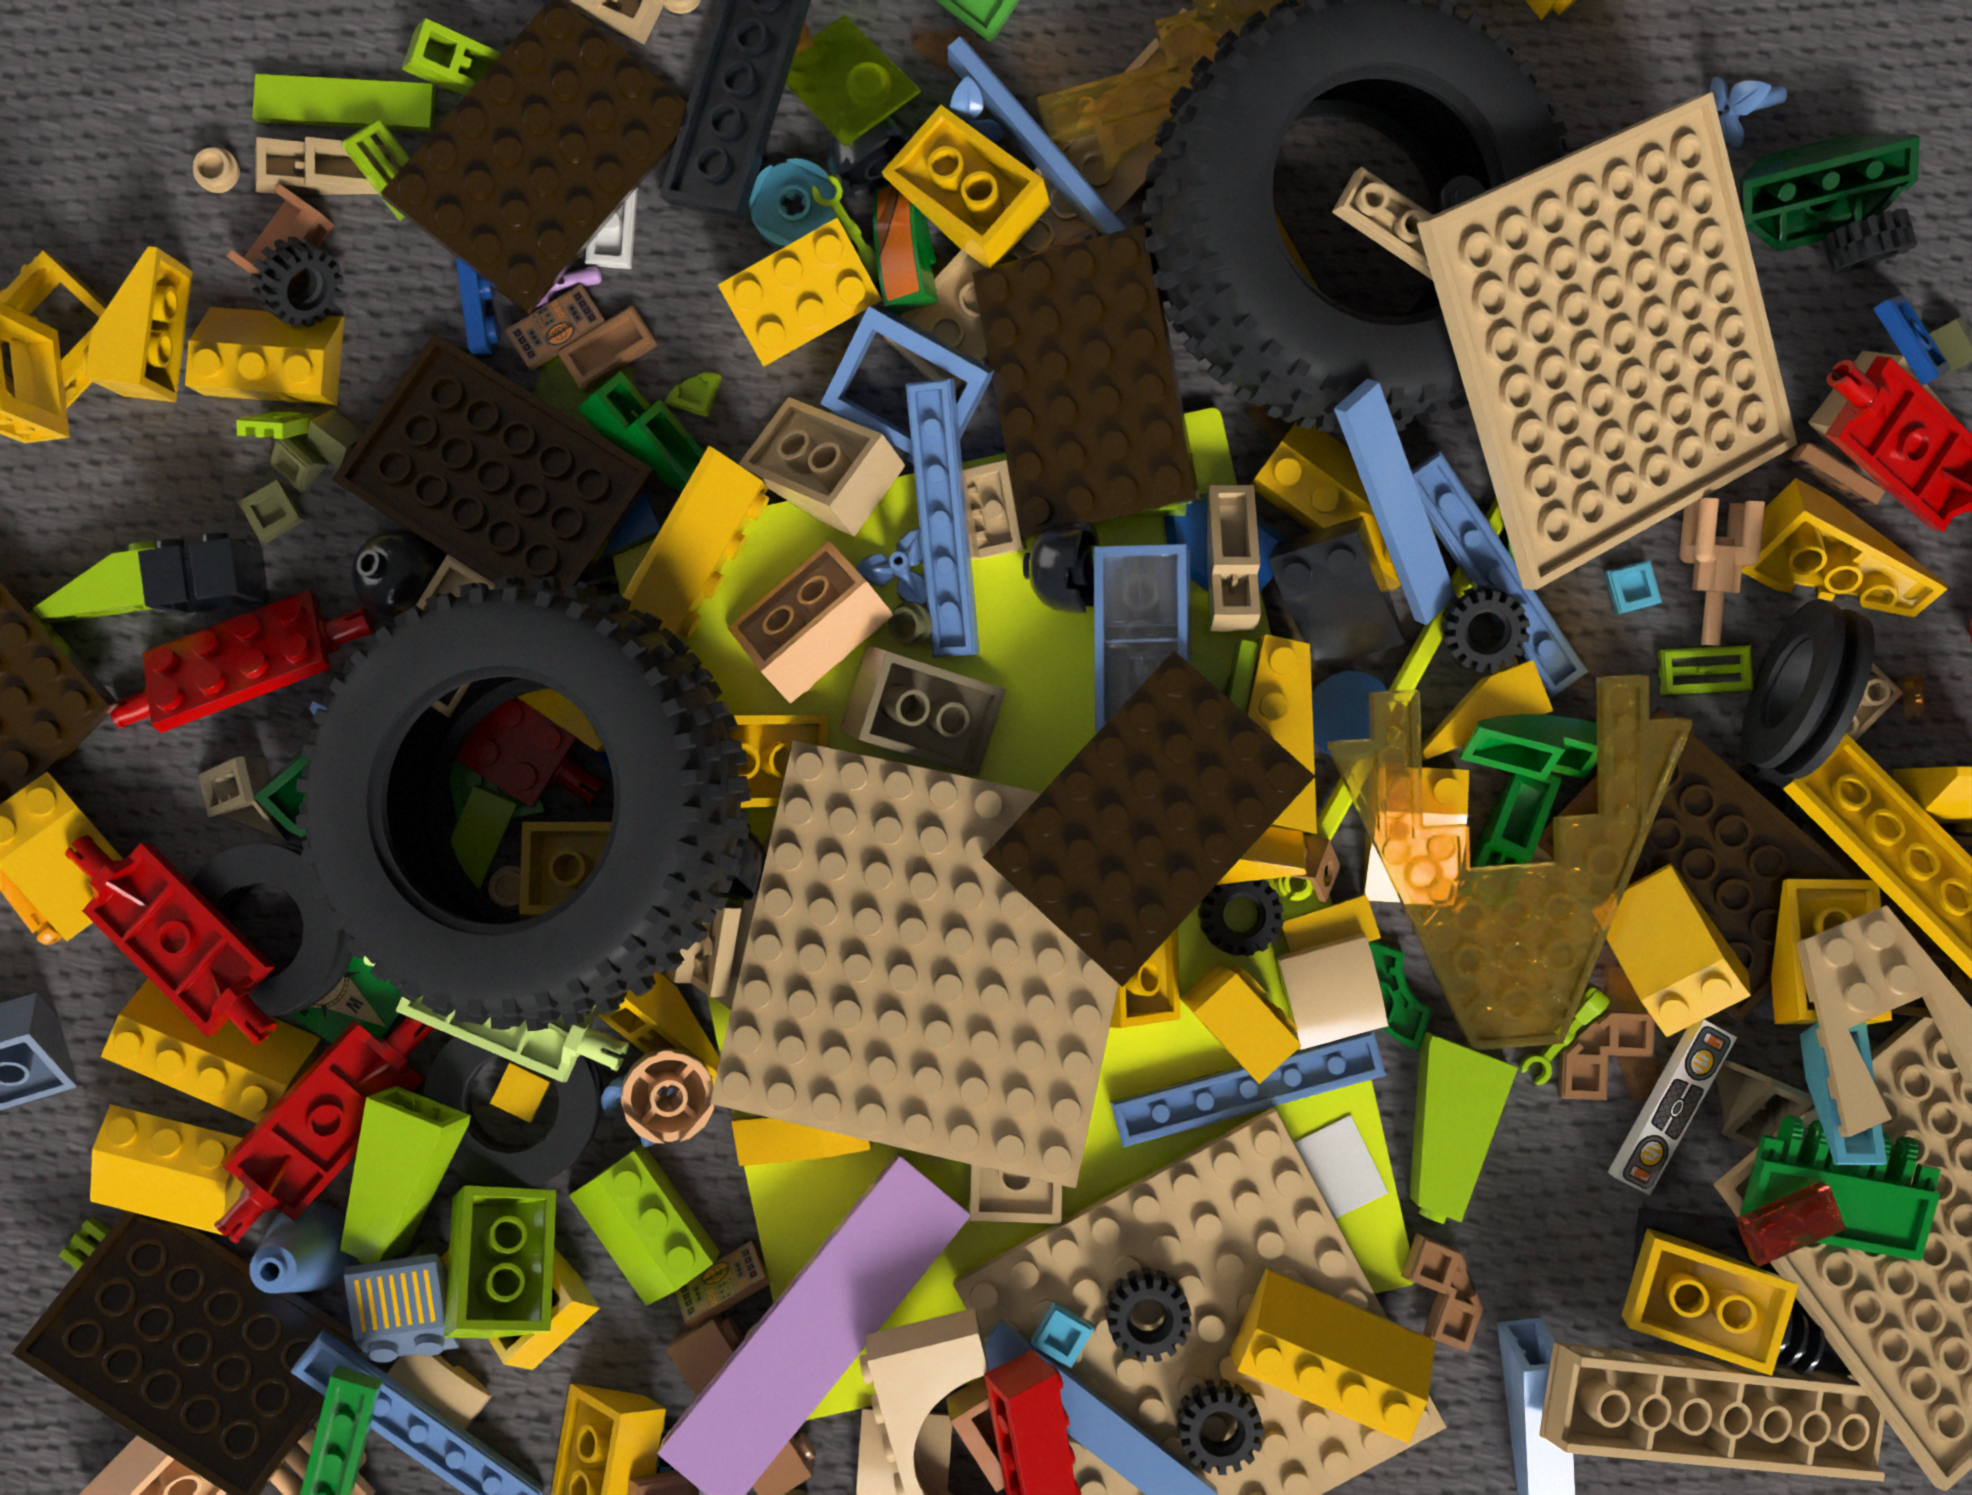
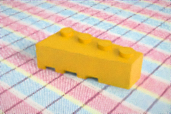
[1246,634,1317,834]

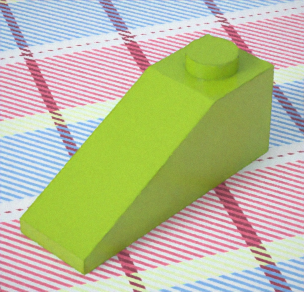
[402,18,503,95]
[33,542,155,624]

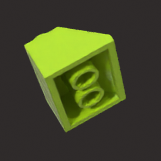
[569,1143,720,1306]
[443,1186,556,1339]

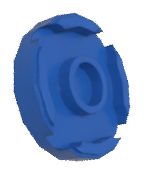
[1312,671,1397,761]

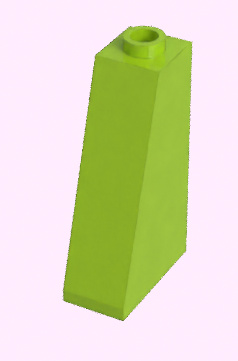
[1409,1032,1518,1224]
[340,1086,471,1264]

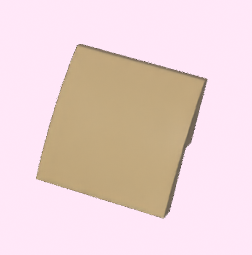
[963,460,1027,561]
[662,901,741,997]
[1276,932,1388,1050]
[387,1354,493,1430]
[856,1407,952,1495]

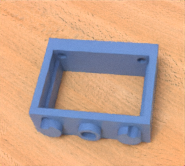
[820,305,994,464]

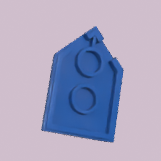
[1163,493,1287,593]

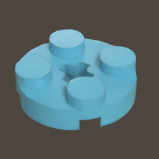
[749,158,837,249]

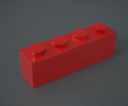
[984,1349,1081,1495]

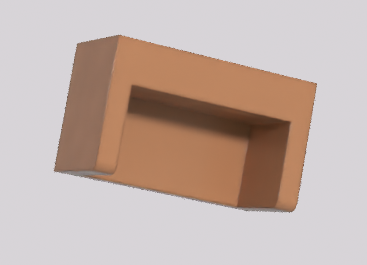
[226,184,335,291]
[946,1376,1005,1492]

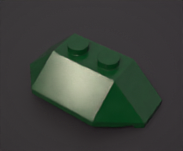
[1739,134,1920,252]

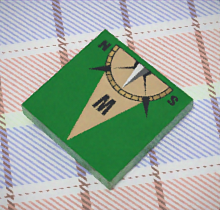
[289,955,402,1044]

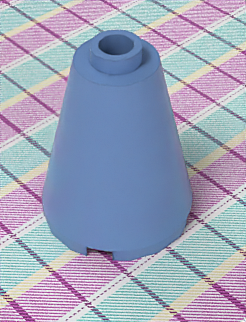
[250,1201,354,1293]

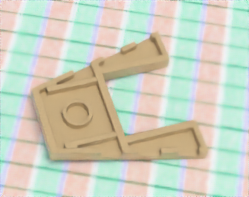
[1796,906,1972,1137]

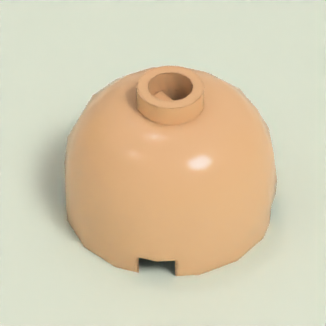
[621,1048,714,1144]

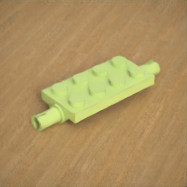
[364,956,629,1082]

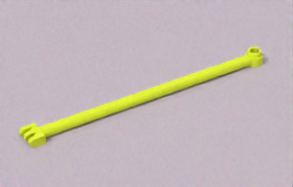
[1275,497,1505,901]

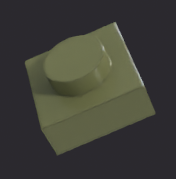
[238,480,305,543]

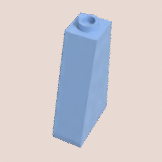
[1497,1317,1575,1495]

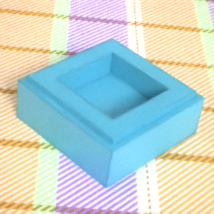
[1603,560,1662,615]
[1030,1301,1095,1368]

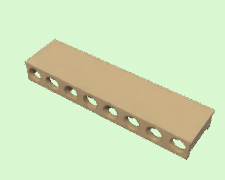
[1539,1342,1885,1482]

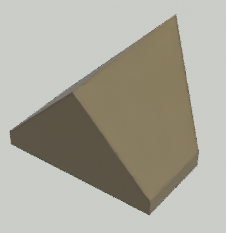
[198,756,286,841]
[1715,1059,1814,1149]

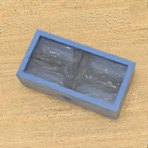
[1094,544,1191,732]

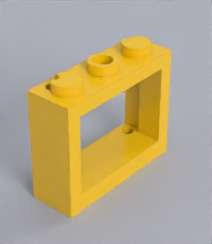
[0,250,108,408]
[0,301,70,443]

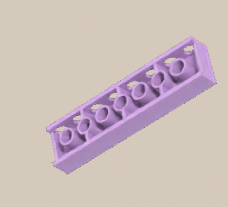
[657,1153,971,1495]

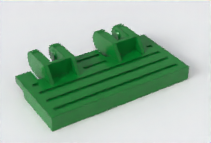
[1738,1114,1941,1261]

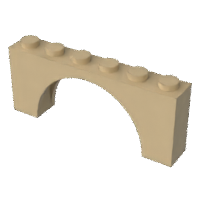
[860,1308,989,1495]

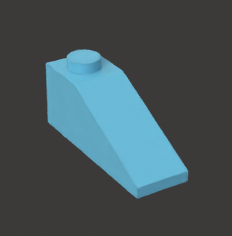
[1800,1022,1887,1165]

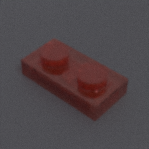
[1735,1181,1846,1267]

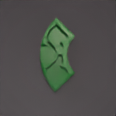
[1368,941,1433,1051]

